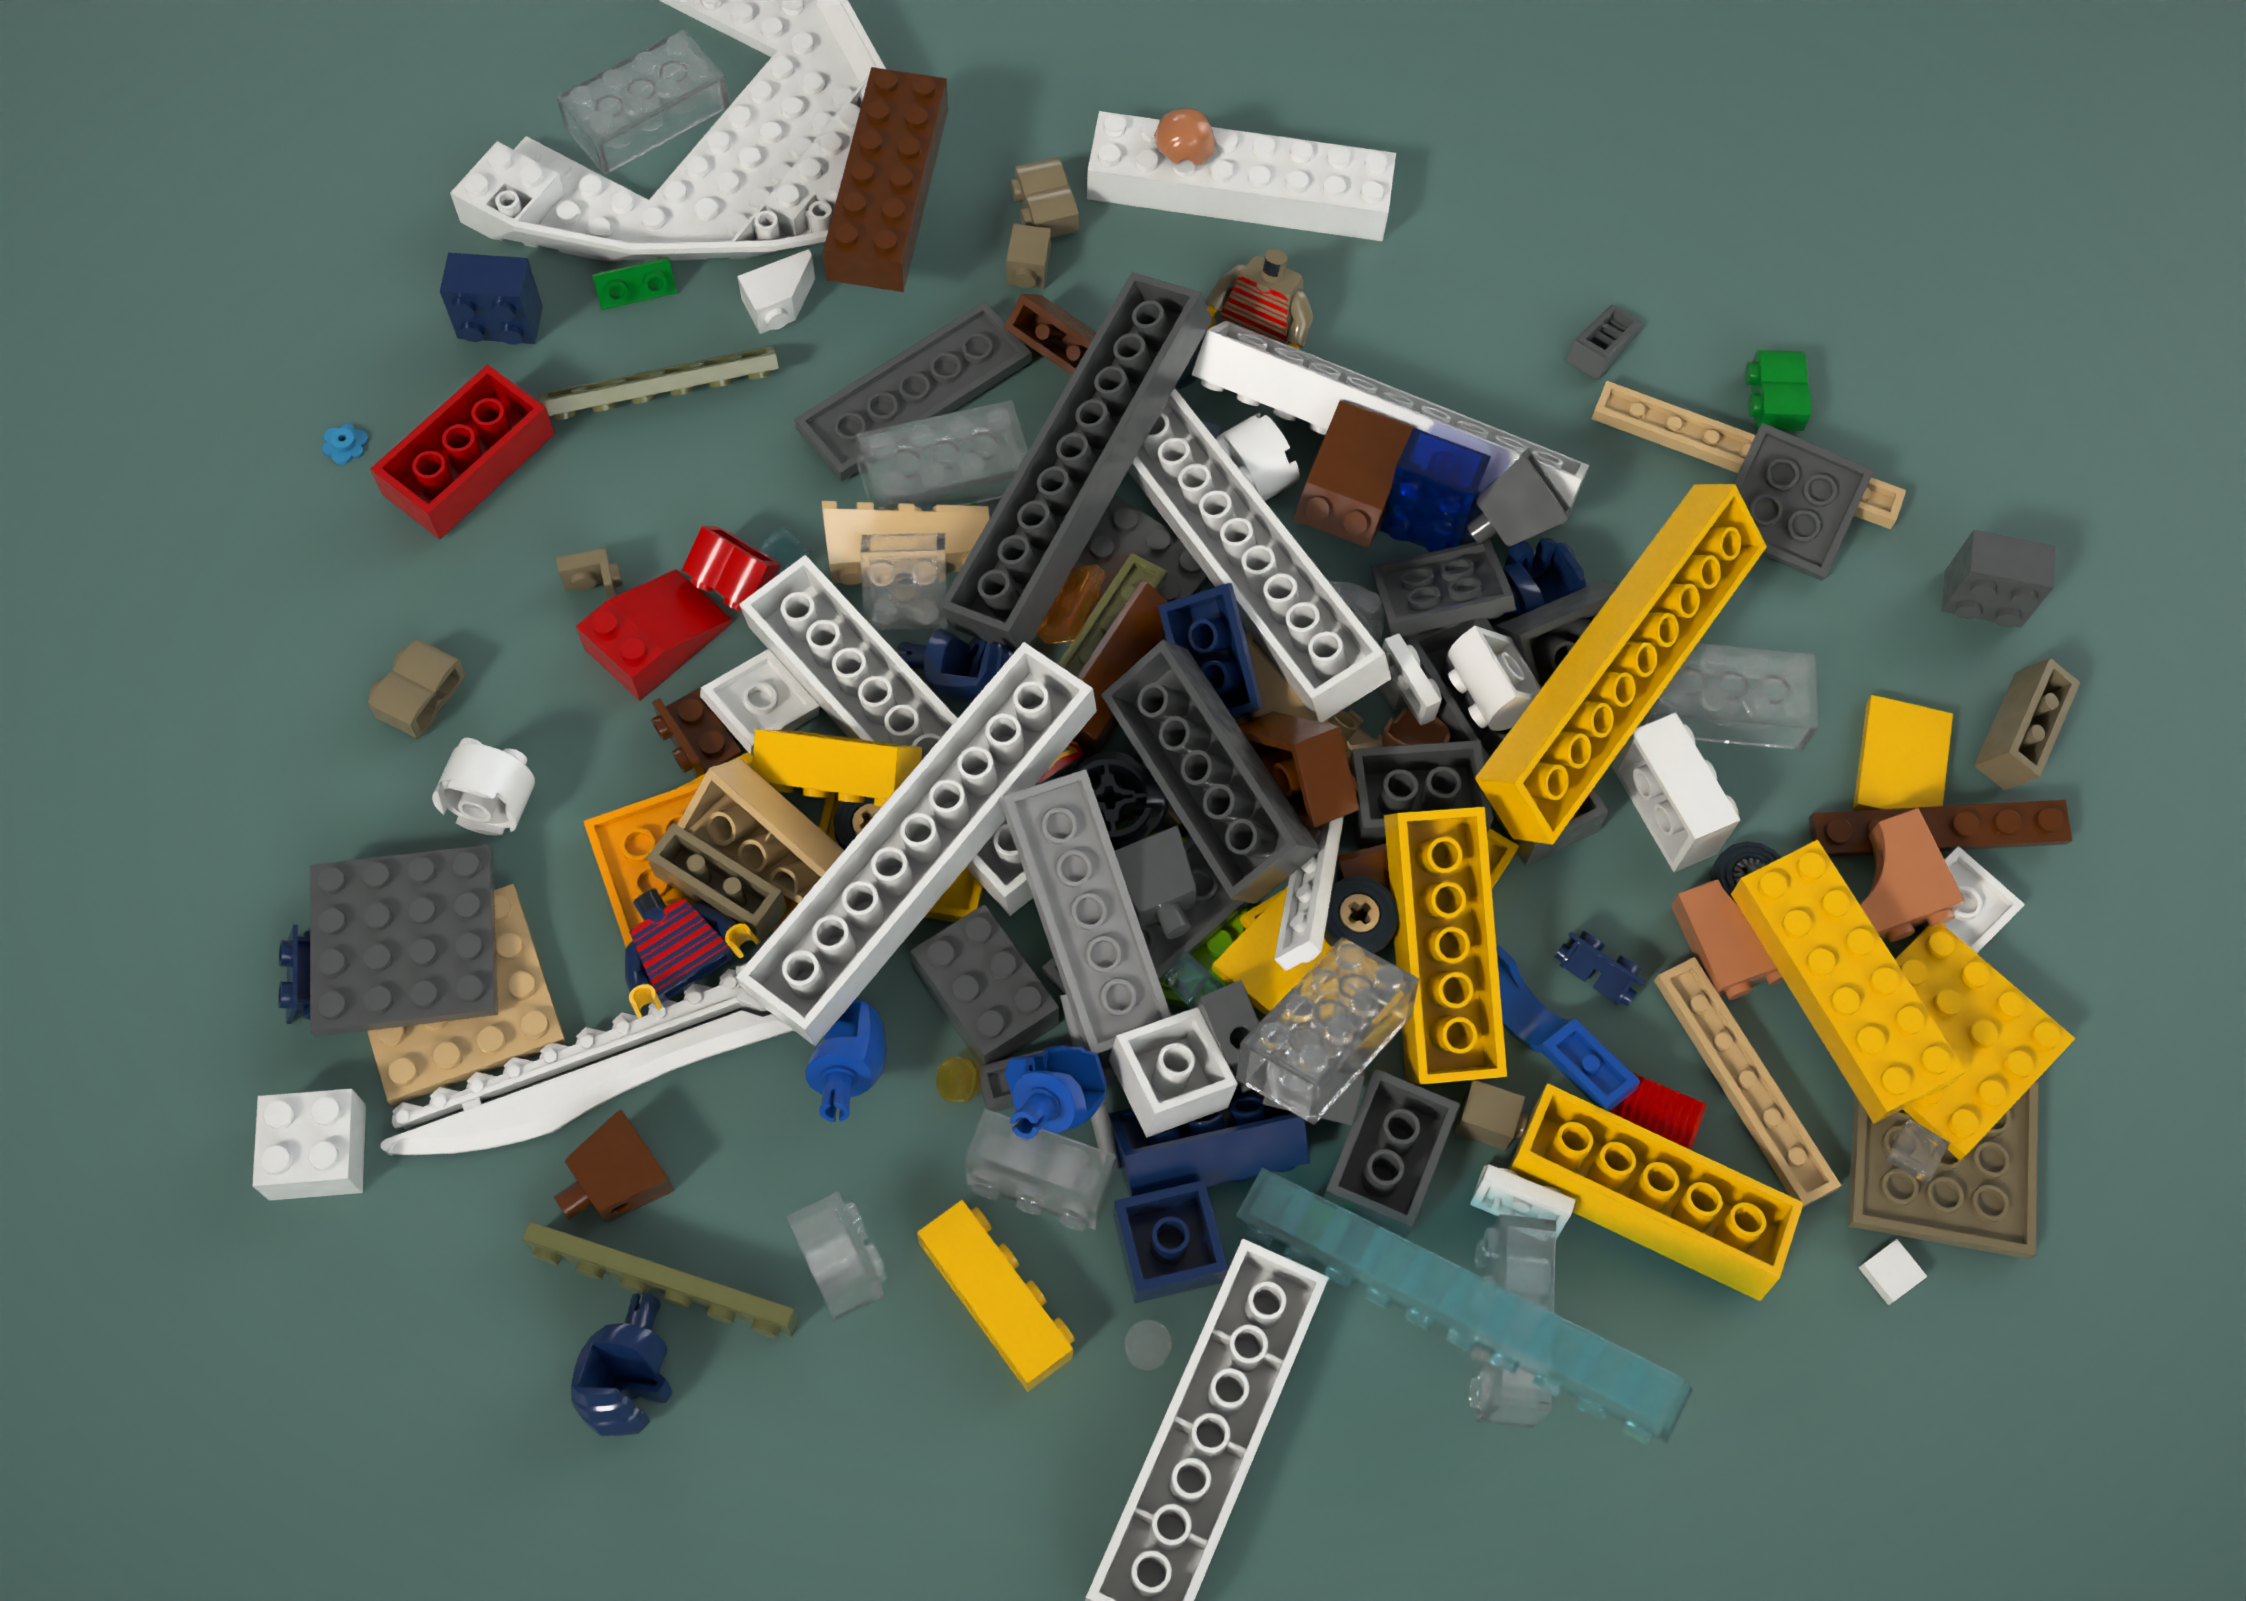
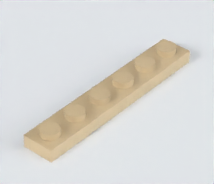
[1654,957,1842,1208]

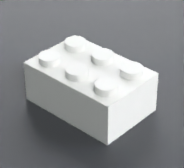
[1612,712,1740,872]

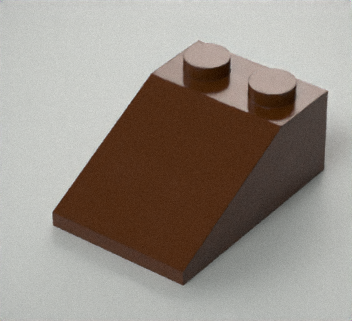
[1293,400,1417,548]

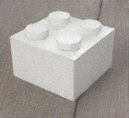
[1109,1007,1237,1138]
[253,1089,366,1201]

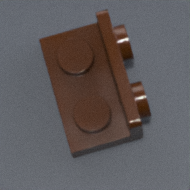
[651,688,742,778]

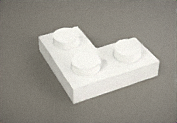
[1379,633,1442,726]

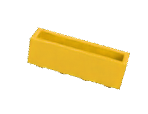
[752,729,922,807]
[917,1200,1075,1392]

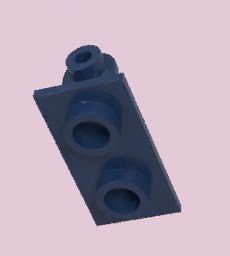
[278,925,310,1024]
[1554,930,1645,1007]

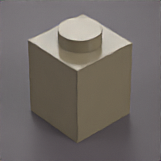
[1006,224,1051,289]
[1454,1080,1528,1150]

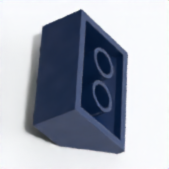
[1158,583,1264,718]

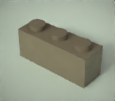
[1974,658,2081,790]
[646,823,787,944]

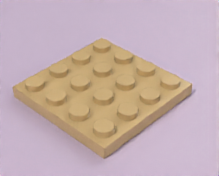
[367,884,567,1107]

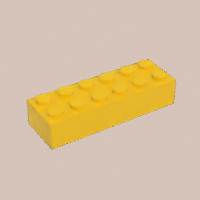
[1384,807,1507,1085]
[1731,839,1966,1124]
[1508,1083,1804,1301]

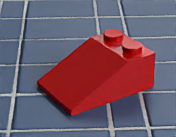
[576,569,732,701]

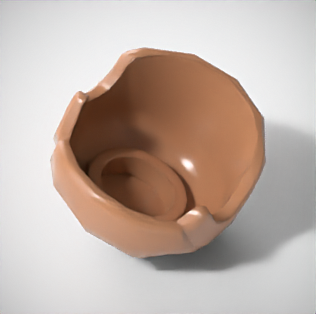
[1154,108,1216,166]
[1382,709,1450,747]

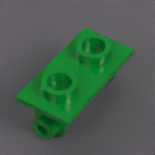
[592,258,677,310]

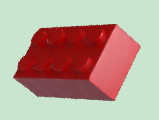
[370,364,555,540]

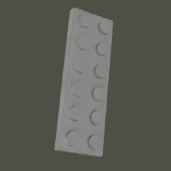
[999,769,1171,1053]

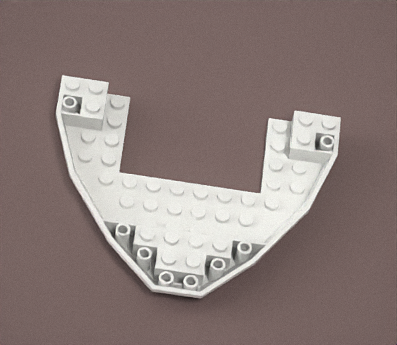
[450,0,886,262]

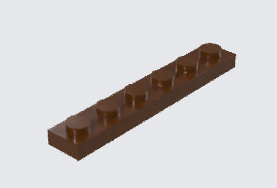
[1809,800,2072,857]

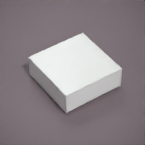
[1858,1239,1928,1305]

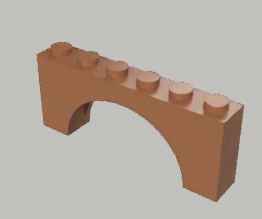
[1671,808,1965,1000]

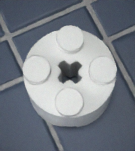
[1216,413,1300,501]
[432,738,535,836]

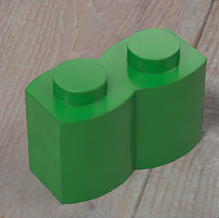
[1745,350,1811,431]

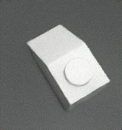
[737,249,815,334]

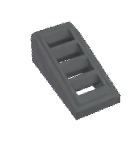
[1567,304,1643,379]

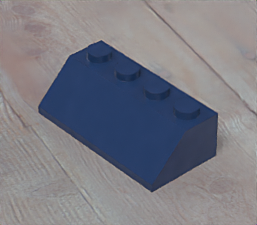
[1108,1078,1310,1197]

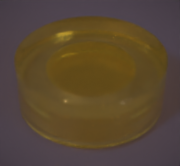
[936,1057,980,1103]

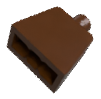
[554,1110,675,1222]

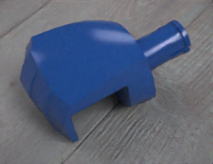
[805,998,887,1122]
[1005,1045,1106,1139]

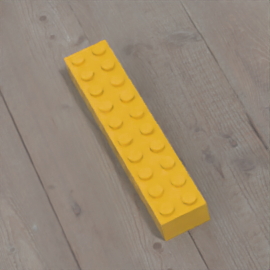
[1475,484,1767,845]

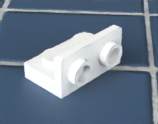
[1470,1164,1576,1240]

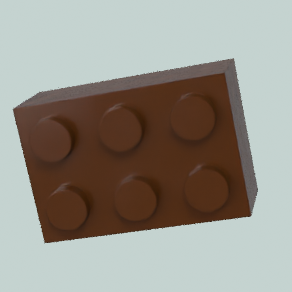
[1238,711,1359,828]

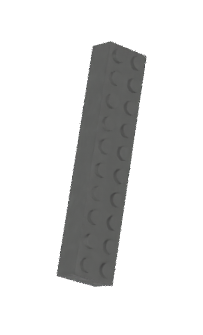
[939,272,1212,652]

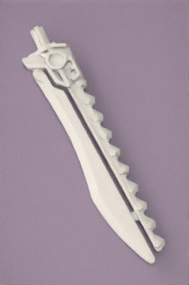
[381,961,796,1156]

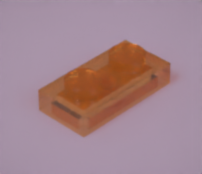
[1036,564,1107,644]

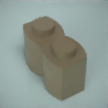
[1010,157,1079,238]
[368,639,465,739]

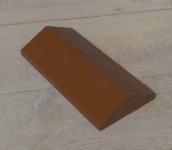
[1075,580,1168,758]

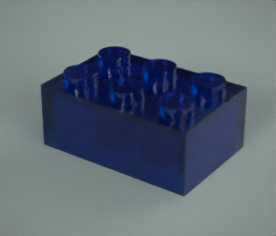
[1380,427,1491,552]

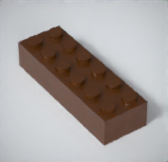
[823,67,948,292]

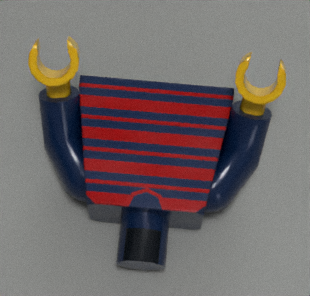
[625,889,759,1018]

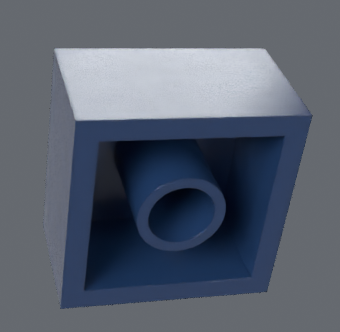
[440,252,543,345]
[1113,1180,1228,1303]

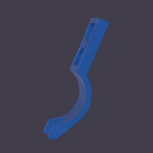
[1497,945,1640,1112]

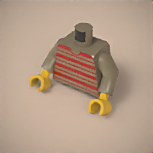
[1204,249,1313,349]

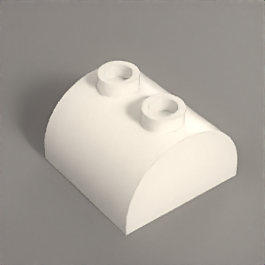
[1448,625,1541,731]

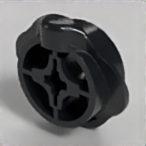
[1074,751,1169,851]

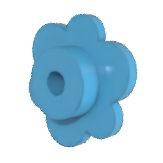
[322,423,369,465]

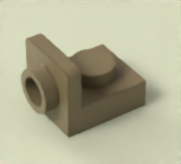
[556,548,623,599]

